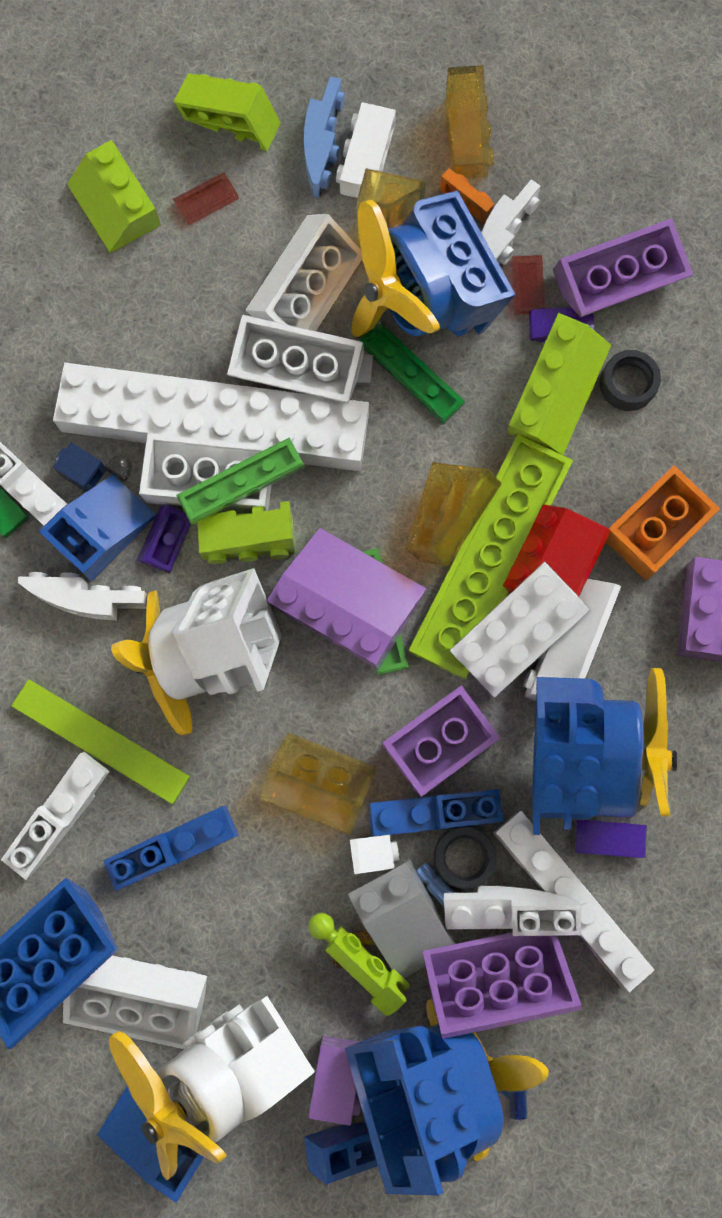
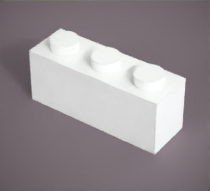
[336,102,396,201]

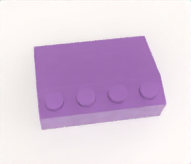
[267,528,427,670]
[422,932,582,1039]

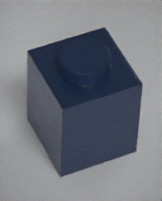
[53,442,107,492]

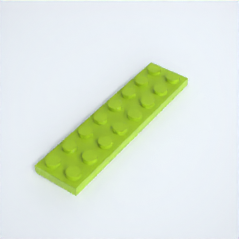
[408,434,573,680]

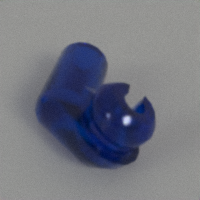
[497,1090,527,1120]

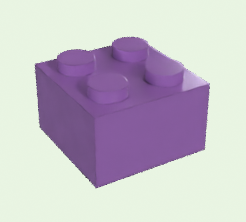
[309,1035,361,1126]

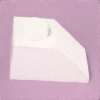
[350,835,399,874]

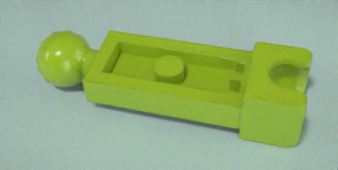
[308,913,410,1016]

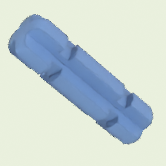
[416,862,455,907]

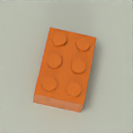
[606,465,720,581]

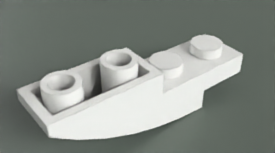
[481,179,541,265]
[0,442,68,525]
[18,572,148,621]
[1,752,110,880]
[444,886,582,936]

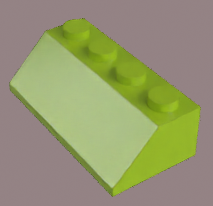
[507,313,612,455]

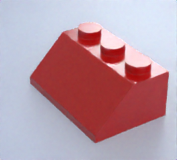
[503,504,611,597]

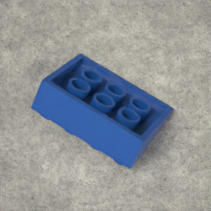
[0,877,118,1049]

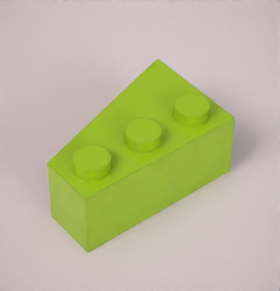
[173,73,281,151]
[198,501,295,564]

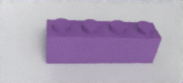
[552,218,693,318]

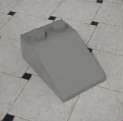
[348,860,455,978]

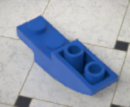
[367,789,503,837]
[103,806,239,891]

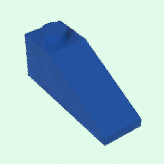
[304,1122,378,1185]

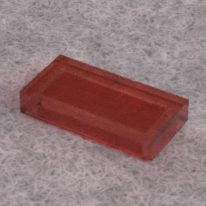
[173,172,239,226]
[512,255,545,315]

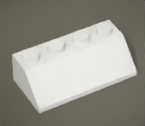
[245,214,362,331]
[227,315,364,403]
[139,433,272,513]
[523,579,621,701]
[63,956,207,1049]

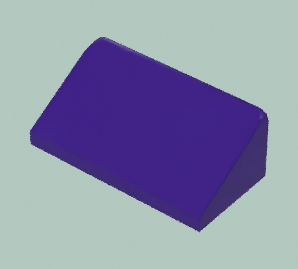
[137,504,191,574]

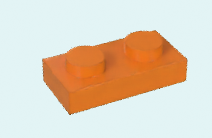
[440,168,495,225]

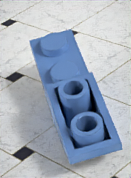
[304,76,345,198]

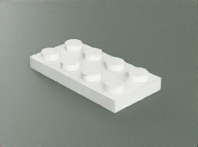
[450,562,590,698]

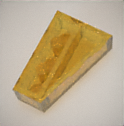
[444,65,494,178]
[405,462,502,566]

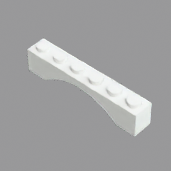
[493,811,654,993]

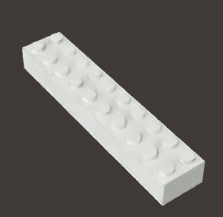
[53,362,369,472]

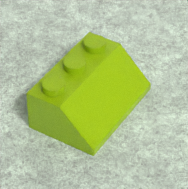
[67,140,161,254]

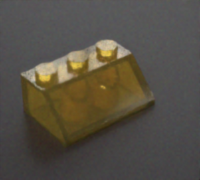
[357,168,426,246]
[260,732,377,835]

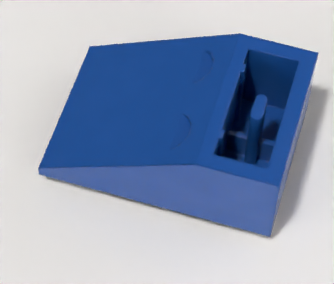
[39,474,157,582]
[97,1086,204,1203]

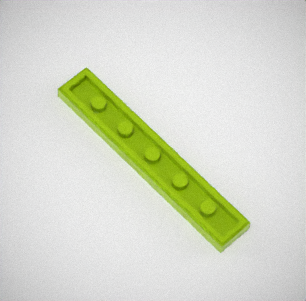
[11,679,191,805]

